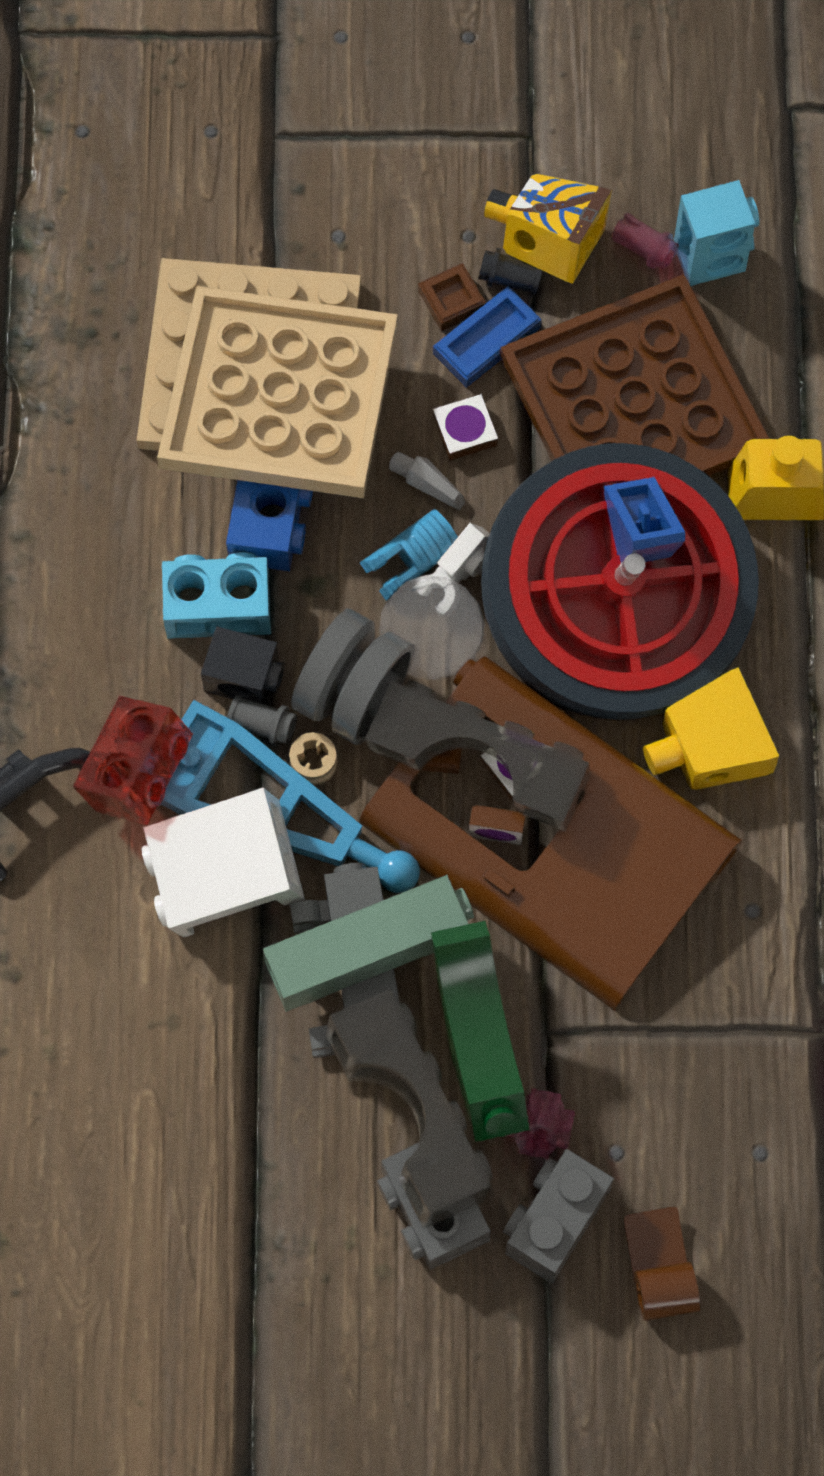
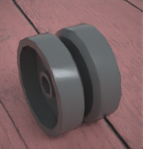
[291,608,415,745]

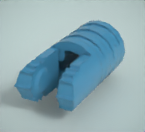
[360,509,458,601]

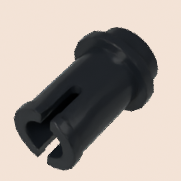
[478,248,543,296]

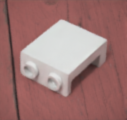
[142,788,305,937]

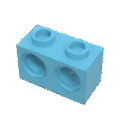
[673,180,760,286]
[162,552,271,639]

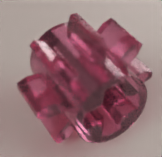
[506,1088,575,1159]

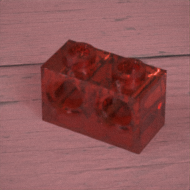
[73,695,193,825]

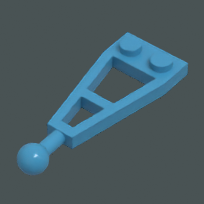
[140,700,420,893]

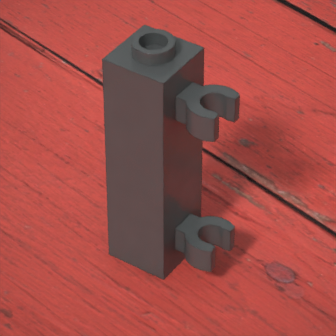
[290,863,408,1075]

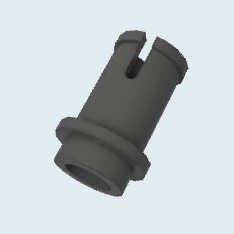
[227,695,297,746]

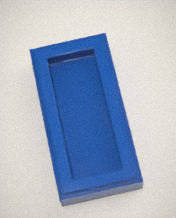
[433,286,542,388]

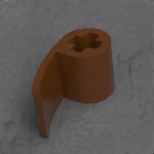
[623,1206,700,1321]

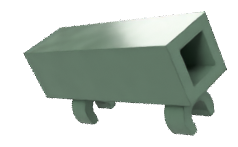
[263,875,474,1012]

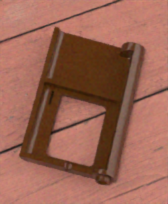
[359,656,743,1011]

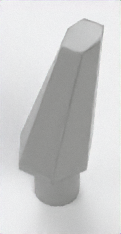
[389,452,465,511]

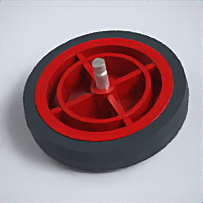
[481,443,759,720]

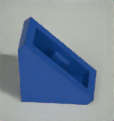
[604,477,685,563]

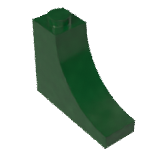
[431,921,529,1142]

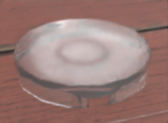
[379,575,485,680]

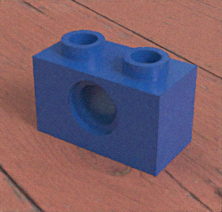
[226,480,313,571]

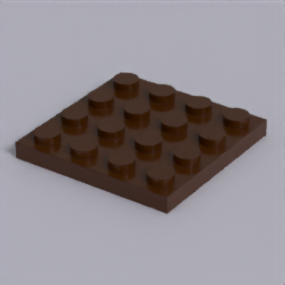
[500,274,769,476]

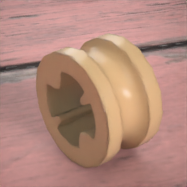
[289,732,337,785]

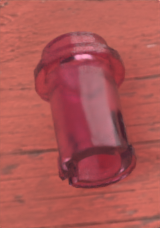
[612,212,679,269]

